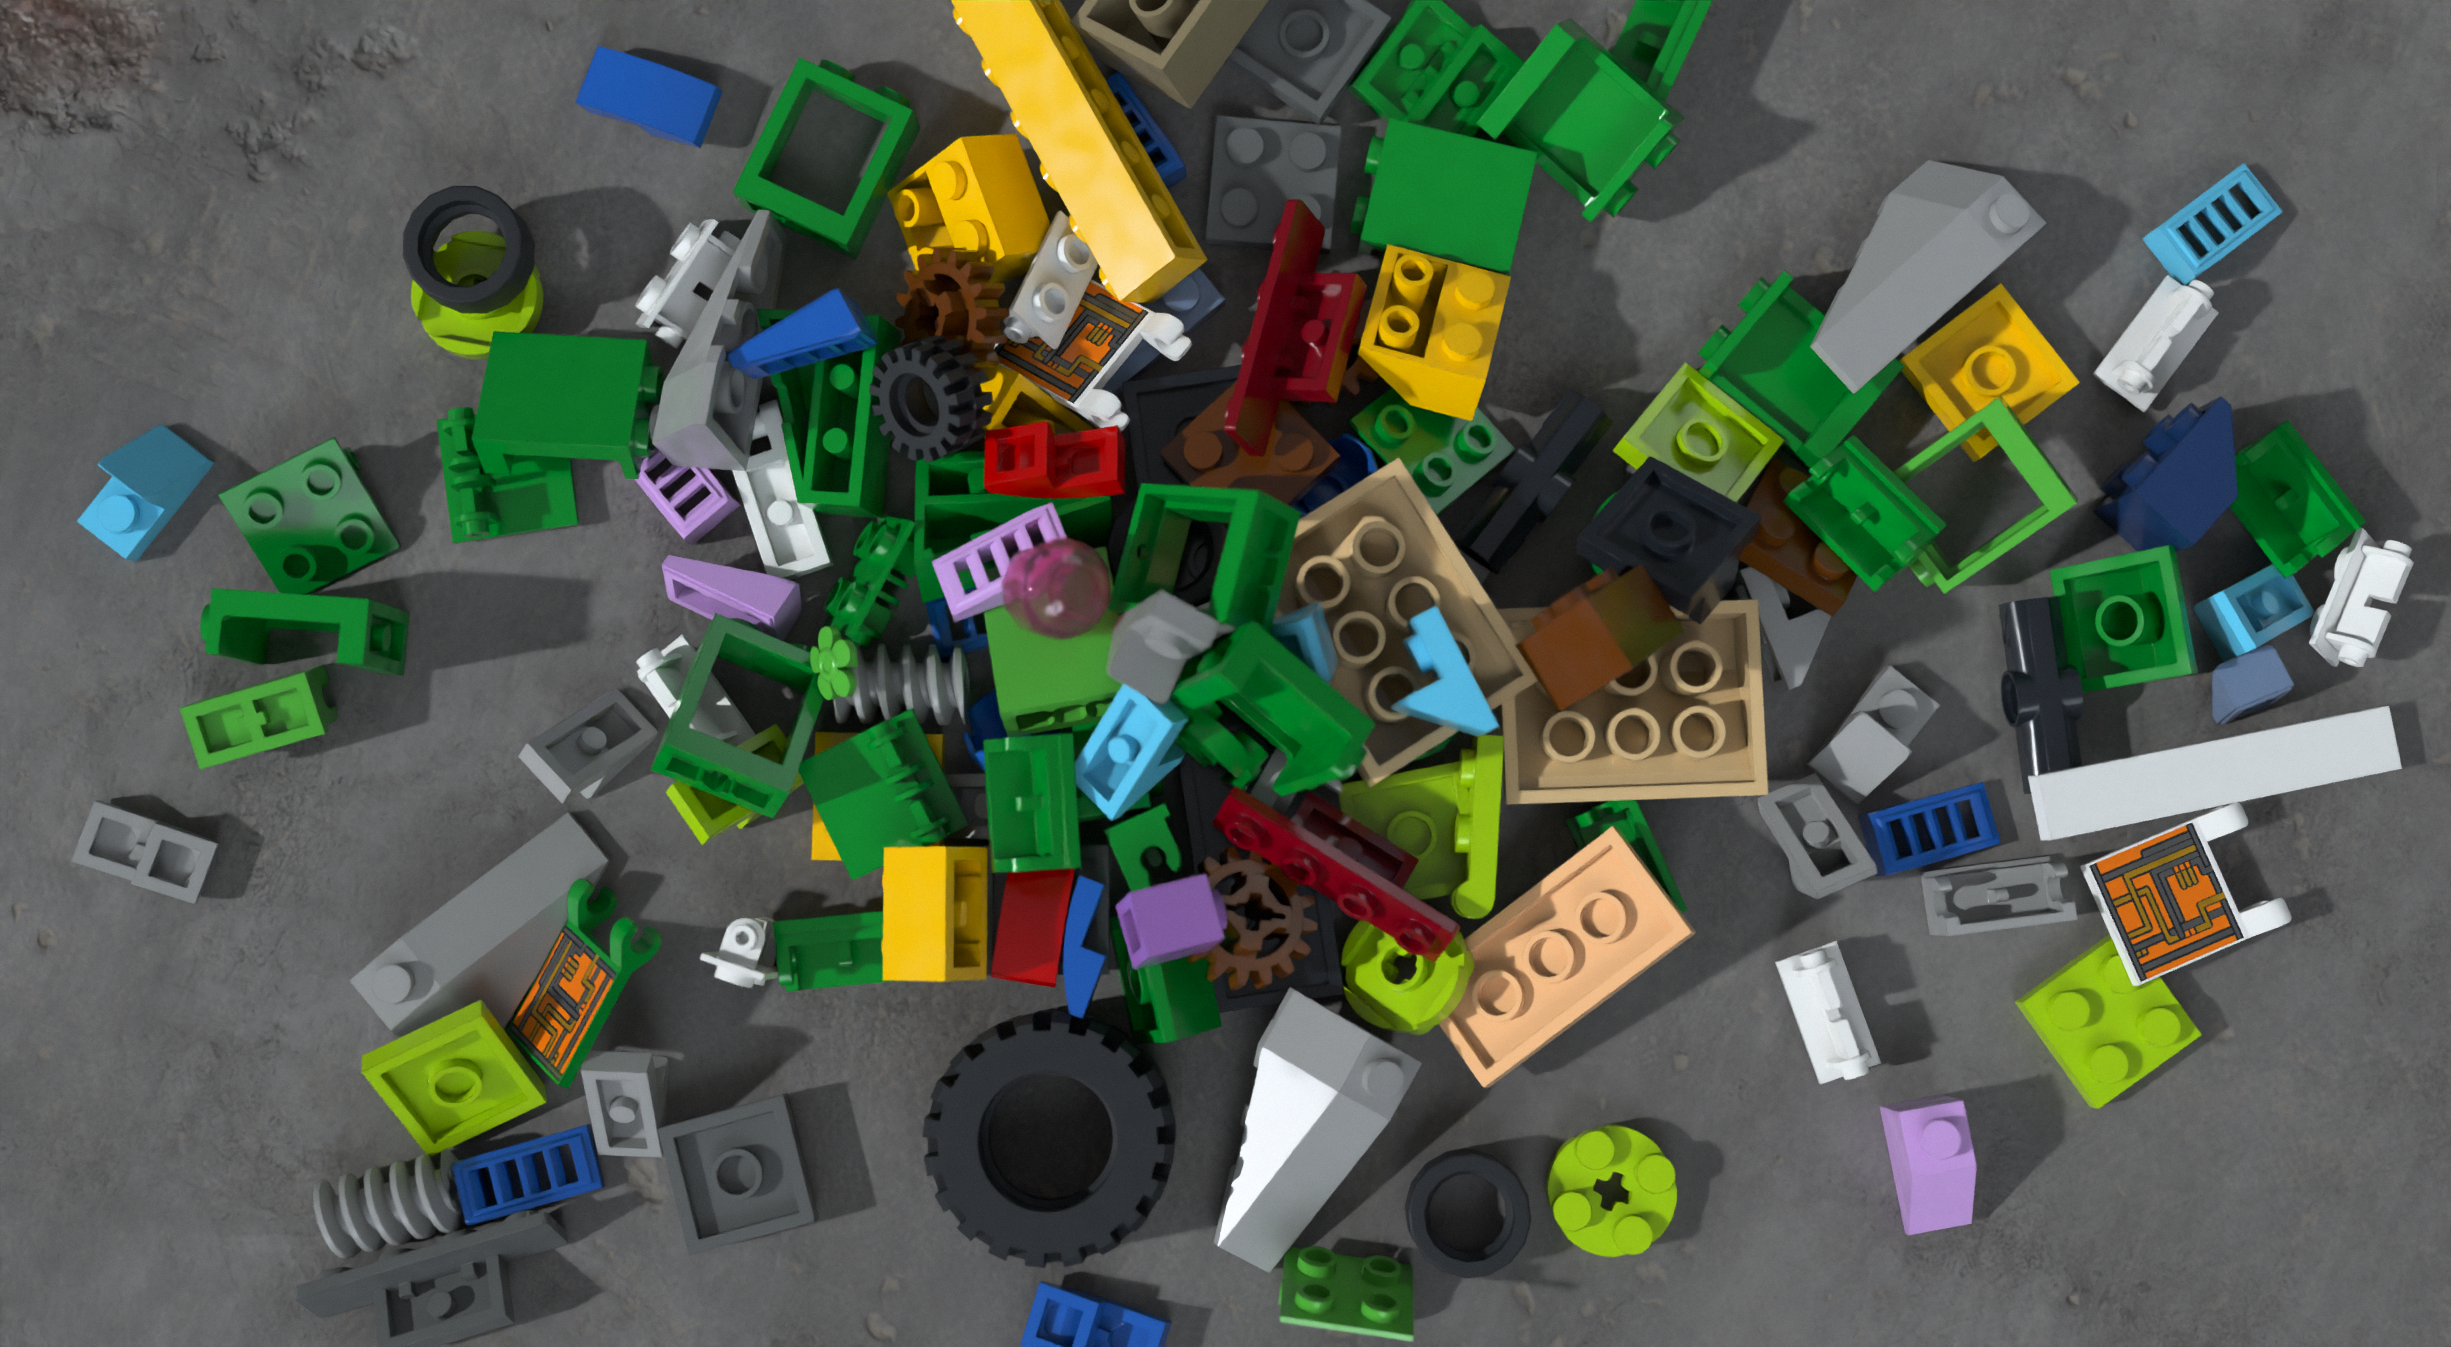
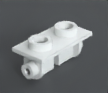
[1003,211,1098,349]
[635,219,741,349]
[2092,275,2219,412]
[2309,528,2414,667]
[636,634,756,746]
[700,917,779,988]
[1775,941,1881,1084]

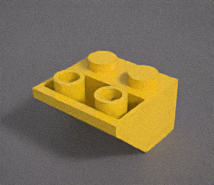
[887,134,1051,283]
[1358,244,1511,421]
[881,846,987,981]

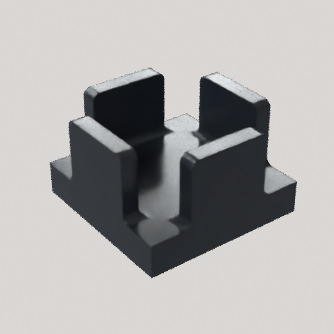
[1575,456,1762,624]

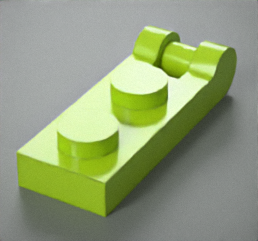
[1450,735,1504,919]

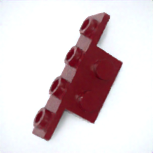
[1225,199,1367,457]
[1213,787,1460,962]

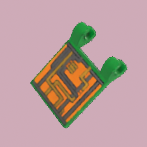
[507,878,662,1089]

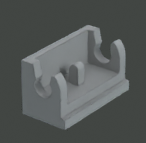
[1920,856,2078,936]

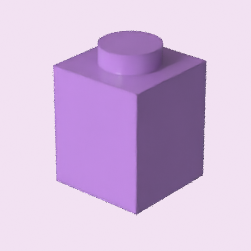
[1116,874,1227,970]

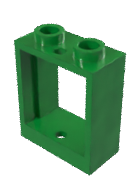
[733,57,921,260]
[1108,483,1301,636]
[650,613,824,819]

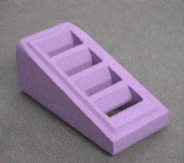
[634,417,740,546]
[932,502,1079,622]
[662,555,802,641]

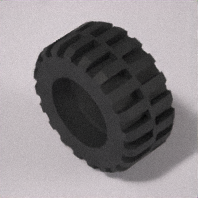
[922,1010,1176,1268]

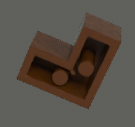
[1515,564,1686,712]

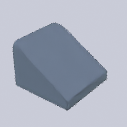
[2212,645,2294,725]

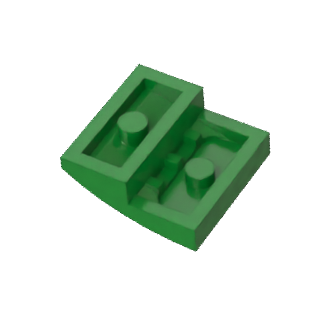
[1347,0,1525,137]

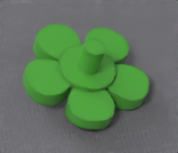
[810,625,858,700]

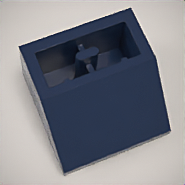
[2093,396,2238,552]

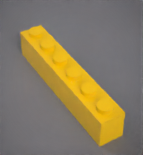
[951,0,1208,304]

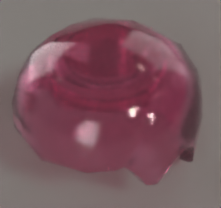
[1002,538,1111,640]

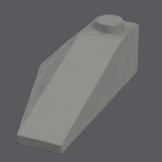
[1810,160,2046,394]
[649,210,788,471]
[349,812,611,1037]
[1214,987,1422,1273]

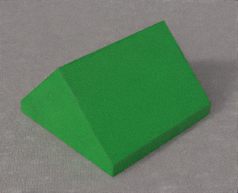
[2049,545,2198,693]
[1110,916,1222,1044]

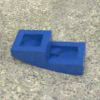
[575,46,723,148]
[1063,875,1108,1018]
[1020,1281,1172,1347]

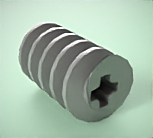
[834,643,970,726]
[313,1148,464,1259]

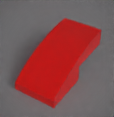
[984,421,1125,499]
[991,868,1076,988]

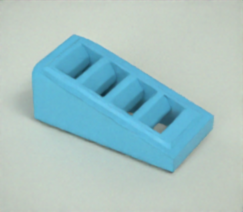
[2142,163,2283,286]

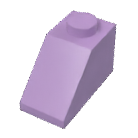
[1880,1095,1977,1235]

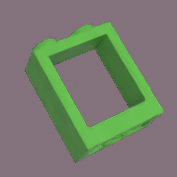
[1893,395,2078,594]

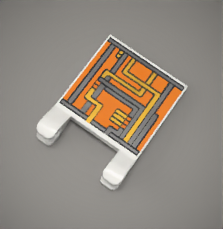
[994,280,1192,432]
[2080,802,2292,986]

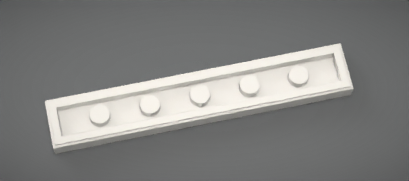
[2028,706,2402,840]

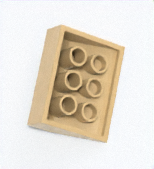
[1274,458,1538,788]
[1496,599,1768,805]

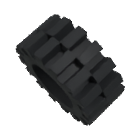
[869,335,993,462]

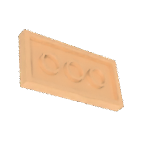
[1439,826,1696,1088]

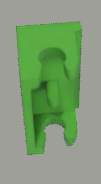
[179,664,338,770]

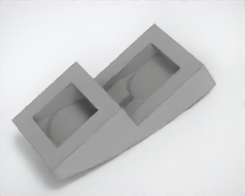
[71,800,220,904]

